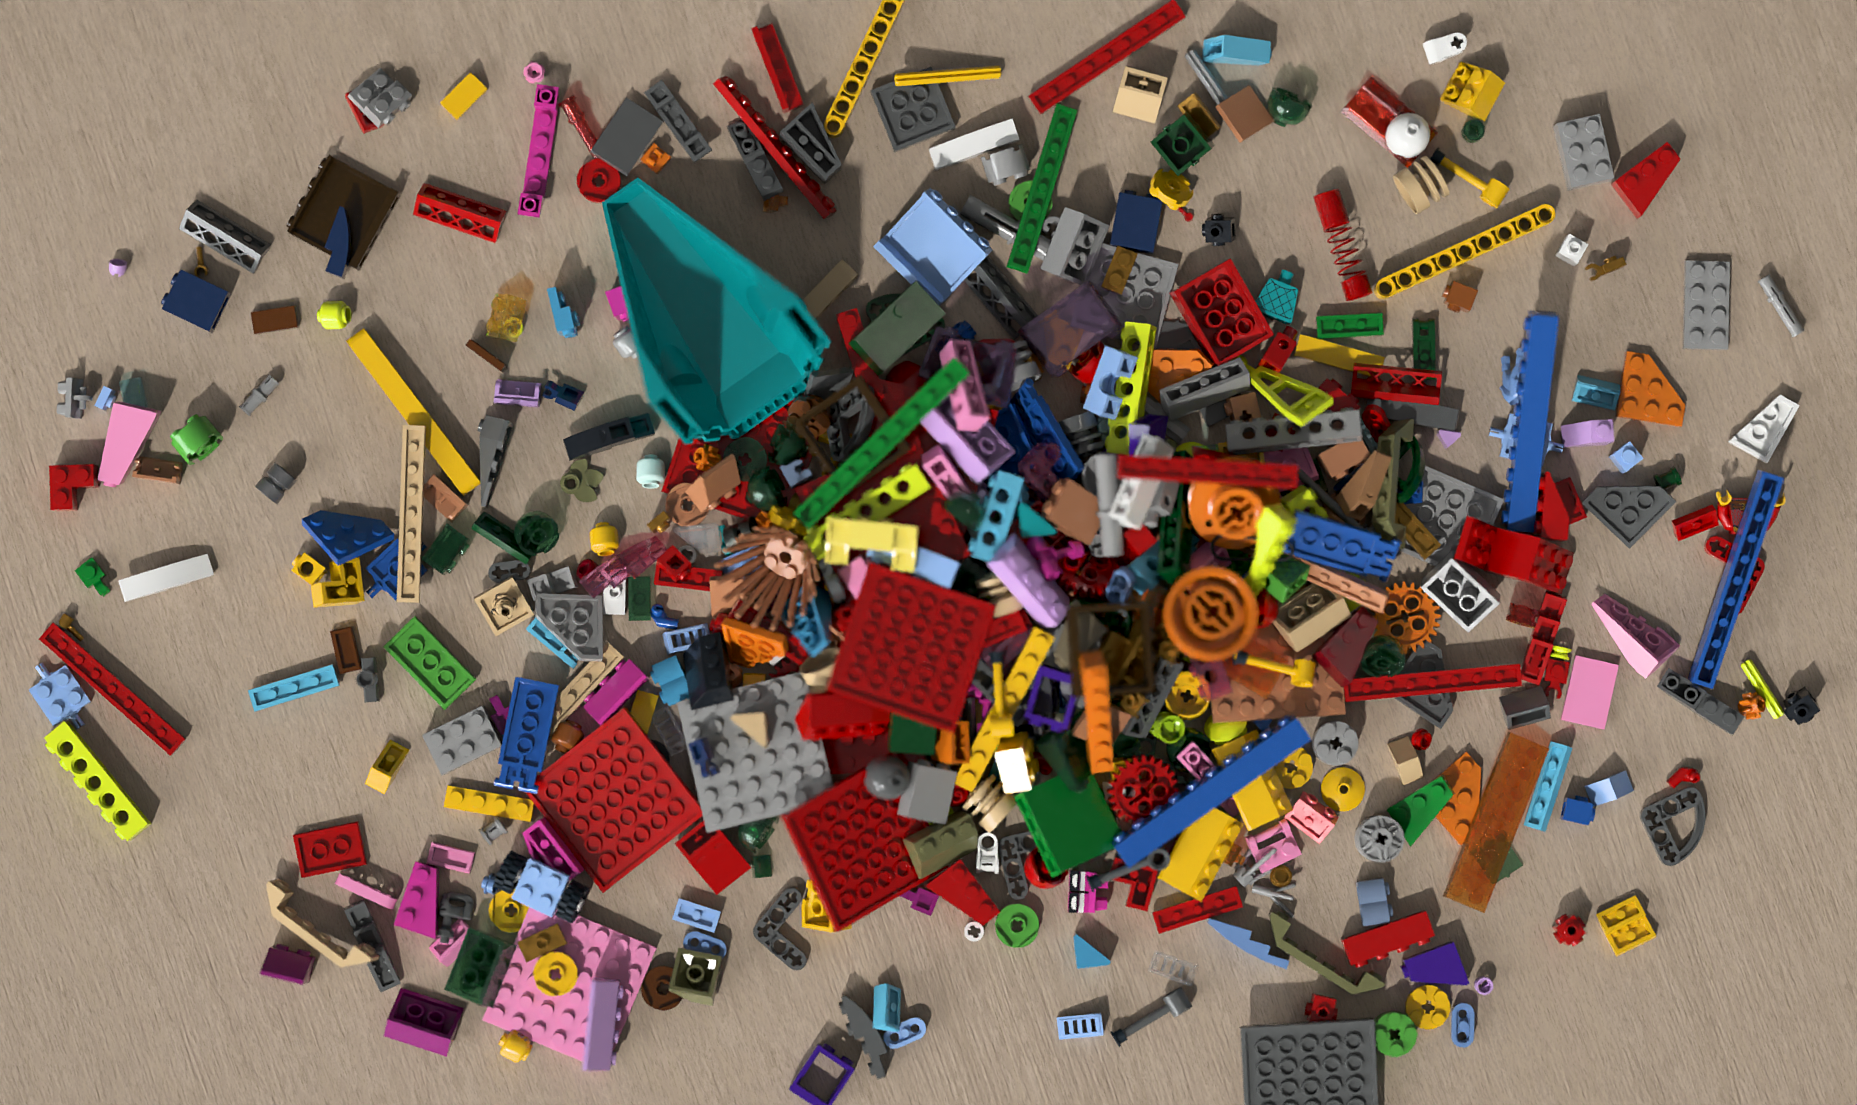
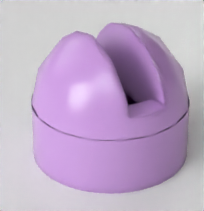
[109,259,127,277]
[1474,976,1493,995]

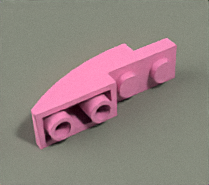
[1176,741,1239,818]

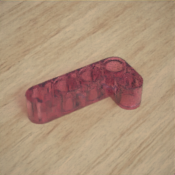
[1018,443,1060,504]

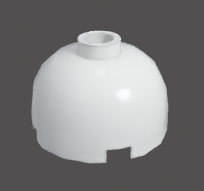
[1385,113,1430,158]

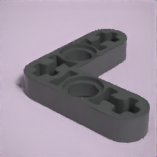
[817,558,846,605]
[998,831,1037,900]
[753,888,807,970]

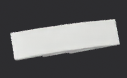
[929,118,1019,170]
[119,554,214,602]

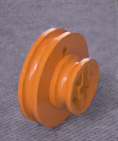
[1188,456,1281,549]
[1163,567,1258,661]

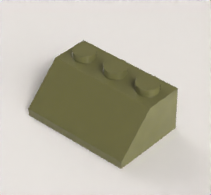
[903,810,978,879]

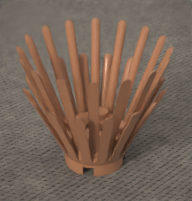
[715,527,819,631]

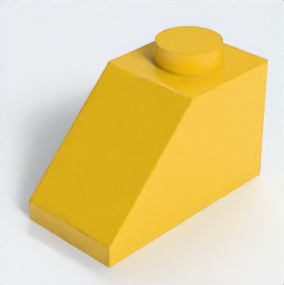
[365,740,409,794]

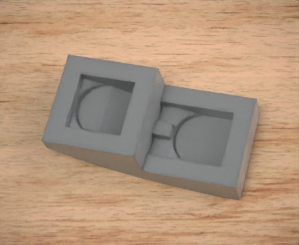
[527,566,579,601]

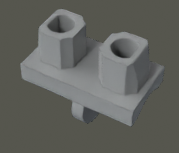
[57,377,93,419]

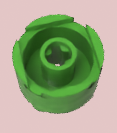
[170,414,223,465]
[1374,1011,1417,1057]

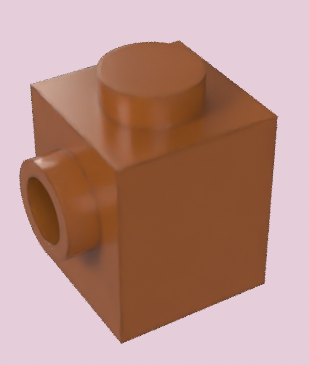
[1442,281,1478,313]

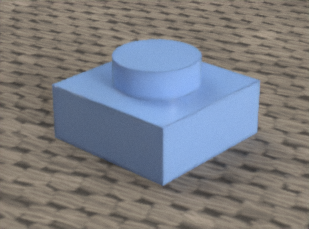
[94,386,116,411]

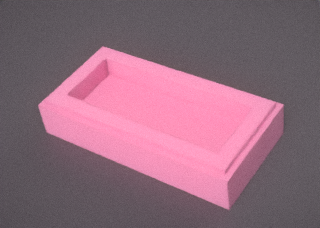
[427,842,475,874]

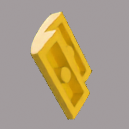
[1596,895,1656,957]

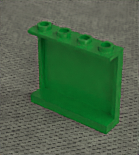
[1014,763,1122,877]

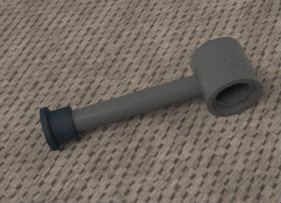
[1086,845,1170,892]
[1110,987,1192,1047]

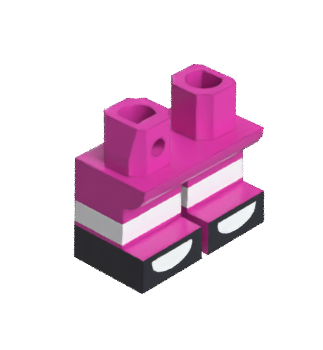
[1068,870,1108,913]

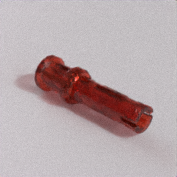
[558,95,598,159]

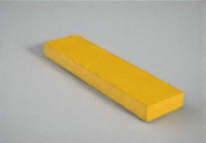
[1294,334,1385,377]

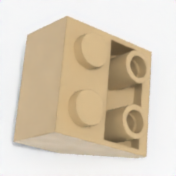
[1113,66,1168,124]

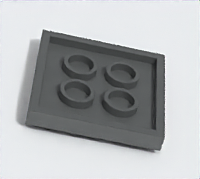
[870,67,956,153]

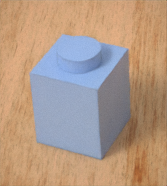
[1608,441,1643,474]

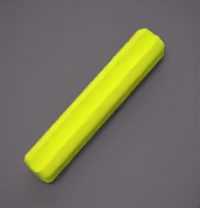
[1741,659,1784,719]

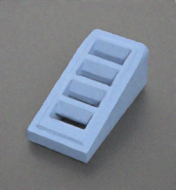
[662,623,710,655]
[1057,1012,1104,1040]

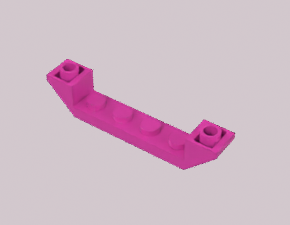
[518,84,559,218]

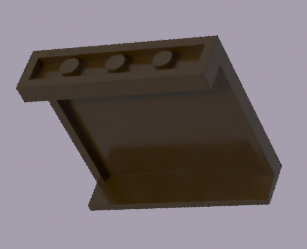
[286,154,401,271]

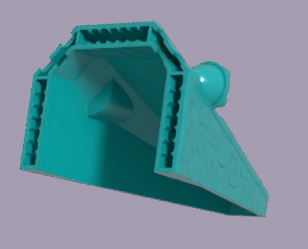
[602,178,831,444]

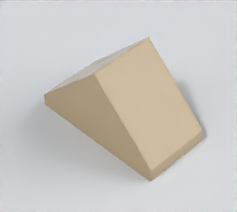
[730,713,769,749]
[1387,736,1424,785]

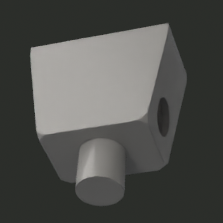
[1144,481,1180,527]

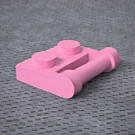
[1245,818,1302,873]

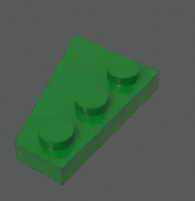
[1387,775,1455,847]

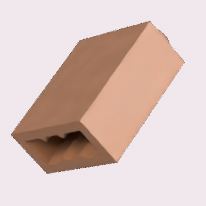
[1040,479,1100,545]

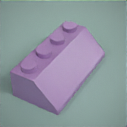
[921,395,1016,485]
[987,533,1070,628]
[582,977,624,1071]

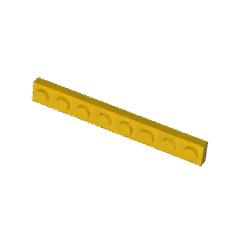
[955,626,1055,792]

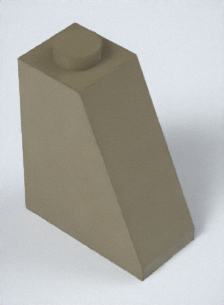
[1053,599,1108,671]

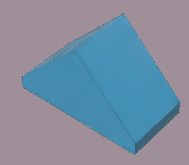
[1073,933,1111,969]

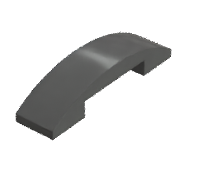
[644,80,712,163]

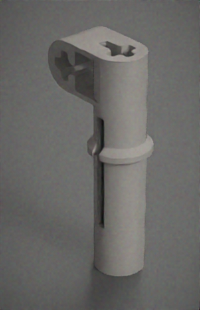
[960,195,1060,260]
[1089,455,1124,557]

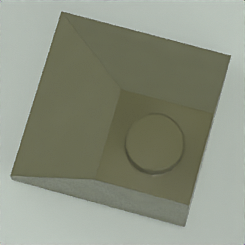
[669,948,722,1006]

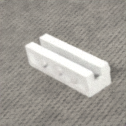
[1109,435,1174,529]

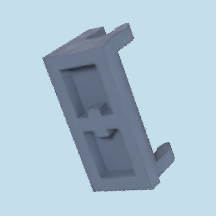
[780,460,813,489]

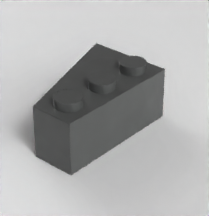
[779,102,842,184]

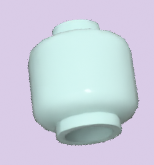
[636,454,665,489]

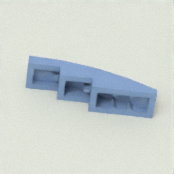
[1207,918,1289,969]

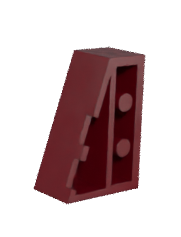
[1311,606,1378,687]

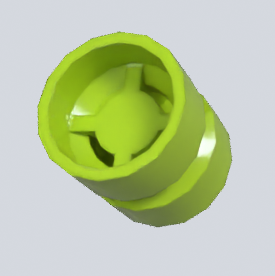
[1149,709,1185,744]

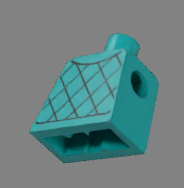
[1255,269,1298,325]

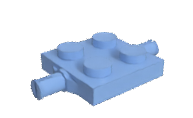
[1488,413,1564,467]
[29,662,91,729]

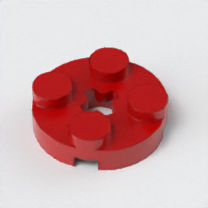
[577,158,621,203]

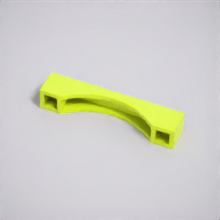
[1210,504,1298,616]

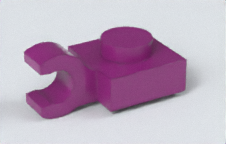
[489,695,509,735]
[900,887,939,916]

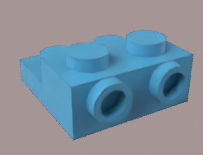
[547,287,580,338]

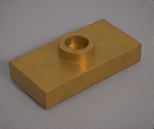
[1177,92,1221,137]
[517,923,567,963]

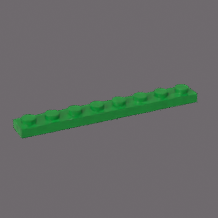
[1006,103,1077,274]

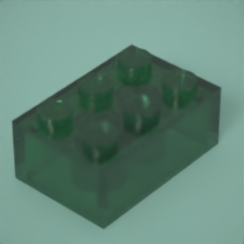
[444,927,517,1008]

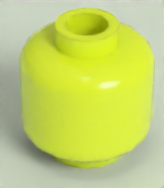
[317,300,352,330]

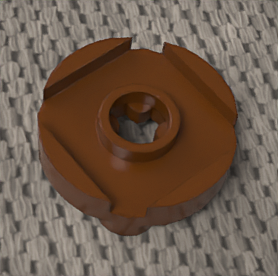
[787,395,832,438]
[641,966,683,1011]

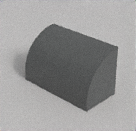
[1499,685,1551,730]

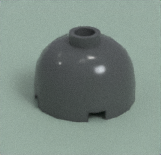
[864,755,910,800]

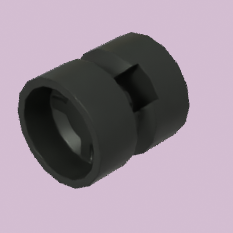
[723,516,761,554]

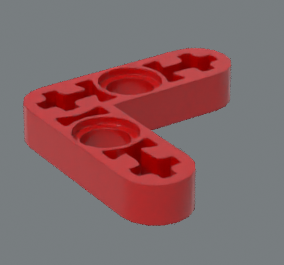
[1704,536,1765,614]

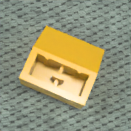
[1440,61,1505,121]

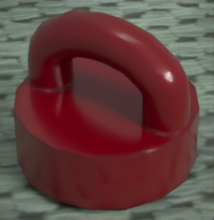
[576,559,600,583]

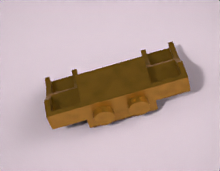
[1114,621,1181,718]

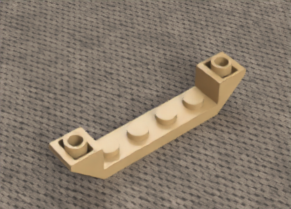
[266,879,380,967]

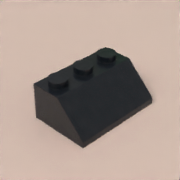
[683,632,734,711]

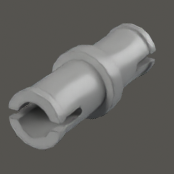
[239,375,279,416]

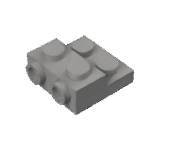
[348,68,412,128]

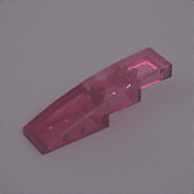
[579,536,667,599]

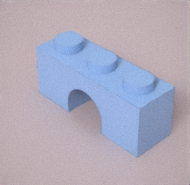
[1083,346,1138,420]

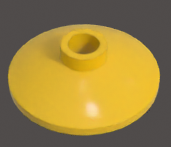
[1321,767,1365,811]

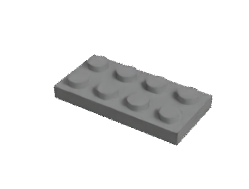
[1683,260,1730,350]

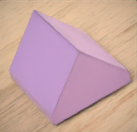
[1436,429,1461,449]

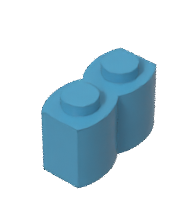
[650,655,689,707]

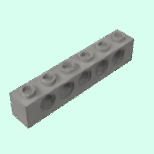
[1226,408,1362,455]

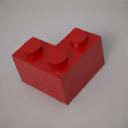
[49,464,99,511]
[1111,857,1158,912]

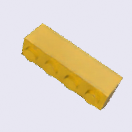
[1212,729,1293,831]
[1157,808,1244,902]

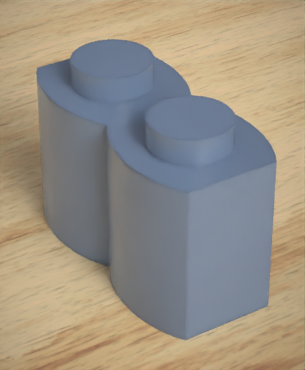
[1356,878,1393,926]

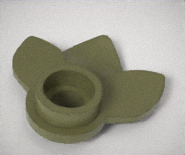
[560,459,604,502]

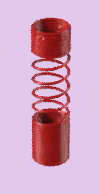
[1313,189,1373,301]

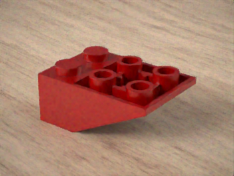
[1532,471,1569,542]
[674,820,752,895]

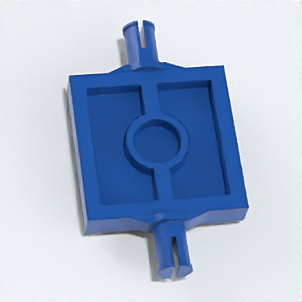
[365,538,428,601]

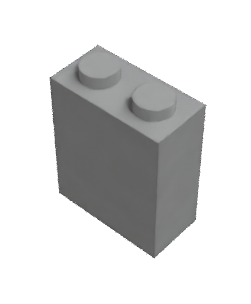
[897,759,957,824]

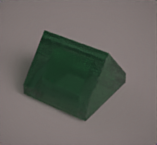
[751,854,772,878]

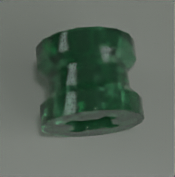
[1461,119,1485,143]

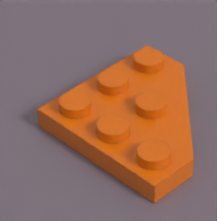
[1132,348,1214,404]
[1615,351,1685,427]
[722,617,788,668]
[1434,752,1481,845]

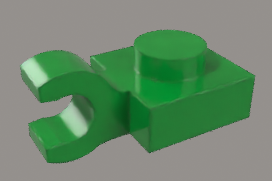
[74,557,111,597]

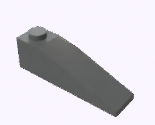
[478,415,513,508]

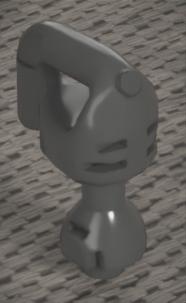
[437,892,474,944]

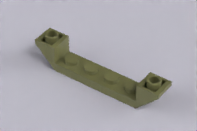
[1372,419,1414,549]
[1269,911,1385,994]

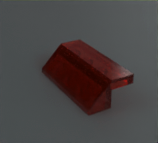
[1341,76,1438,168]

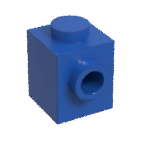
[1560,795,1596,825]

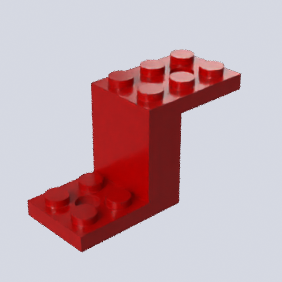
[1454,516,1574,595]

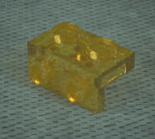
[486,293,527,342]

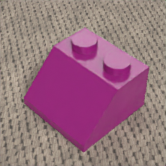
[260,943,315,985]

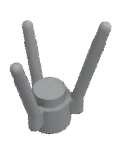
[1233,844,1277,887]

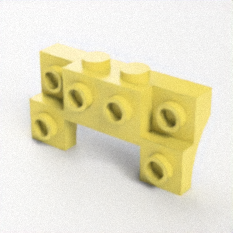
[825,516,918,572]

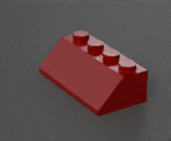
[794,691,890,741]

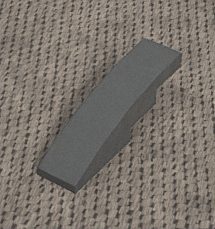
[1366,398,1460,431]
[971,659,1027,727]
[344,899,401,993]

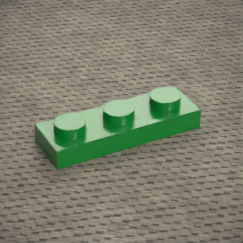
[1316,313,1384,339]

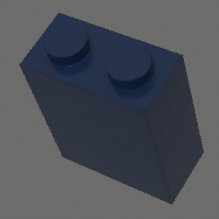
[1110,190,1162,254]
[161,269,232,333]

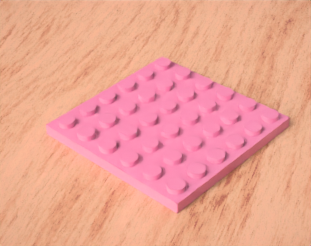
[482,907,657,1062]

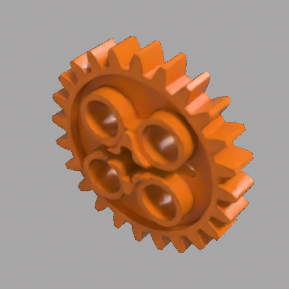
[1370,581,1441,654]

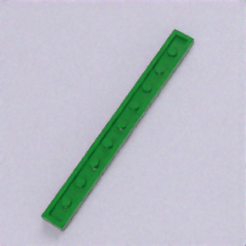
[794,357,970,529]

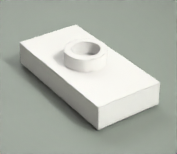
[603,570,626,615]

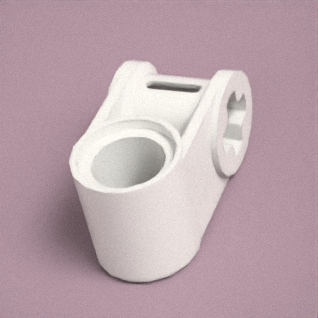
[1423,32,1467,65]
[976,831,999,874]

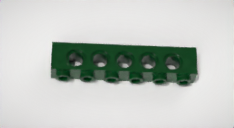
[1158,450,1193,584]

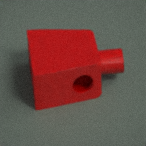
[1255,326,1298,373]

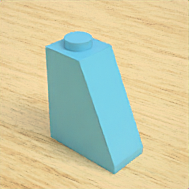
[1202,35,1272,66]

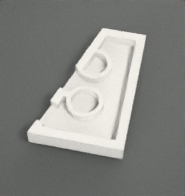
[1728,395,1800,463]

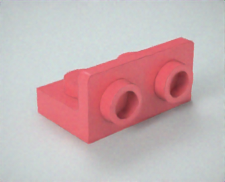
[1284,791,1339,844]

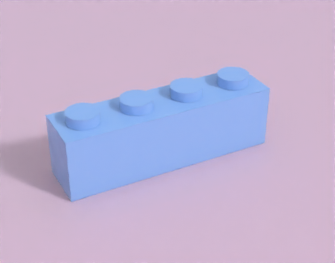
[866,546,961,588]

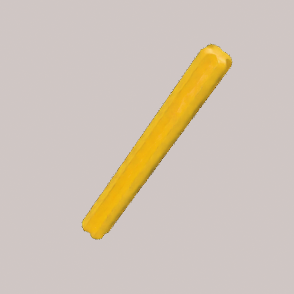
[894,66,1001,86]

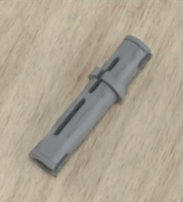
[1758,274,1804,338]

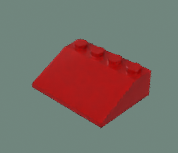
[1170,258,1274,368]

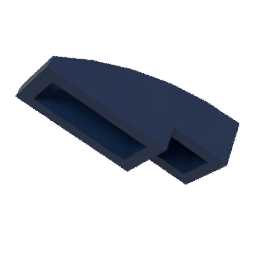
[325,206,351,279]

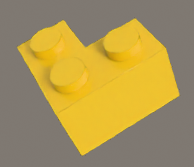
[311,557,365,608]

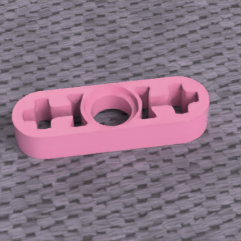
[335,873,398,910]

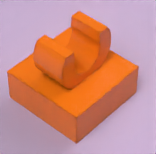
[640,143,671,174]

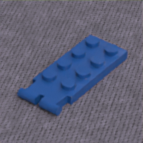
[1008,378,1084,484]
[1283,509,1401,582]
[494,677,560,794]

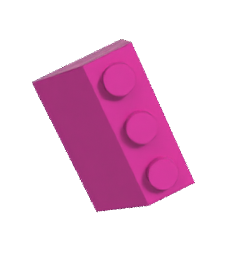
[583,659,649,725]

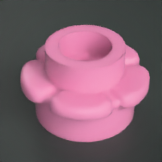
[523,62,545,83]

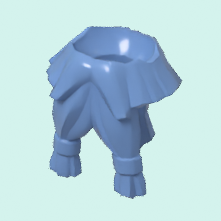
[1499,348,1524,405]

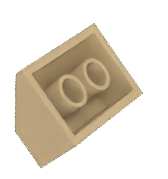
[1273,583,1351,652]

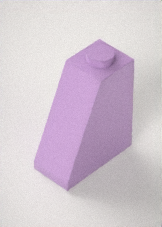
[1561,419,1614,448]

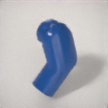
[650,604,679,630]

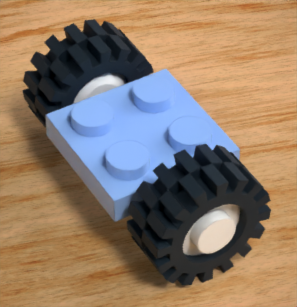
[494,851,589,923]

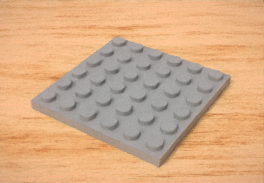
[677,671,833,833]

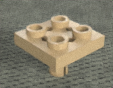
[473,576,534,636]

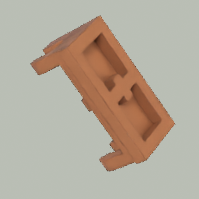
[132,456,183,484]
[424,474,468,523]

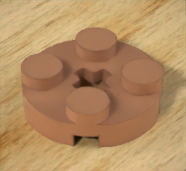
[665,483,709,527]

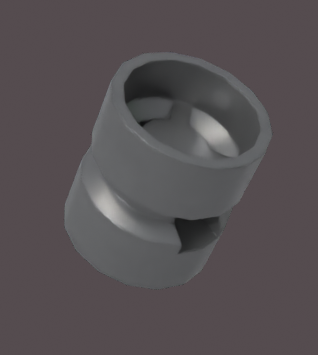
[255,463,297,504]

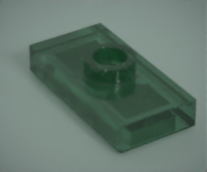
[628,576,651,621]

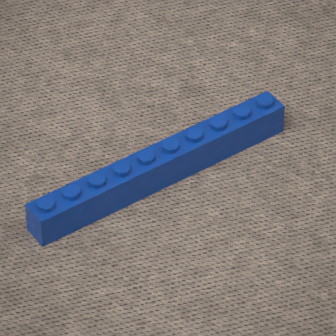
[1501,310,1559,532]
[1688,469,1784,689]
[1111,714,1312,868]

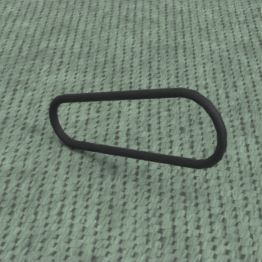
[1210,534,1294,561]

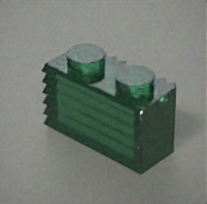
[422,523,471,575]

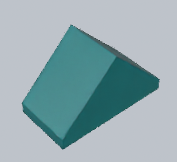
[1017,502,1057,537]

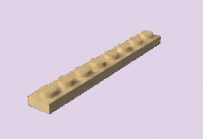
[397,425,426,603]

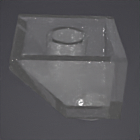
[673,523,722,557]

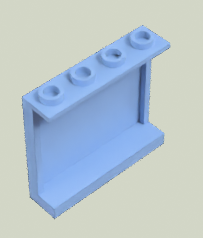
[873,188,992,306]

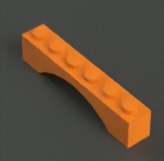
[1079,650,1114,774]

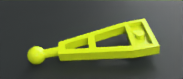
[1231,355,1333,427]

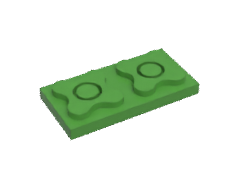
[383,616,477,710]

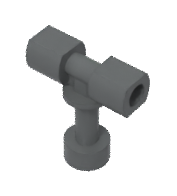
[356,657,380,703]

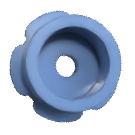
[481,873,498,895]

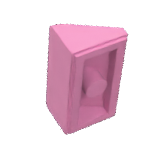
[429,919,479,967]

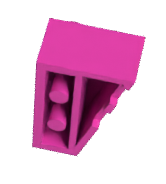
[523,817,585,884]
[394,861,439,939]

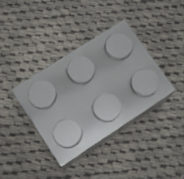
[1553,114,1614,191]
[1040,207,1110,287]
[1421,550,1501,632]
[422,706,502,775]

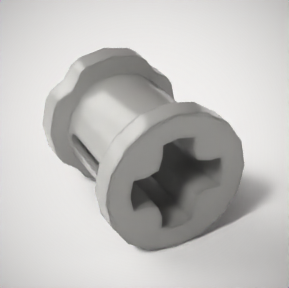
[479,817,508,845]

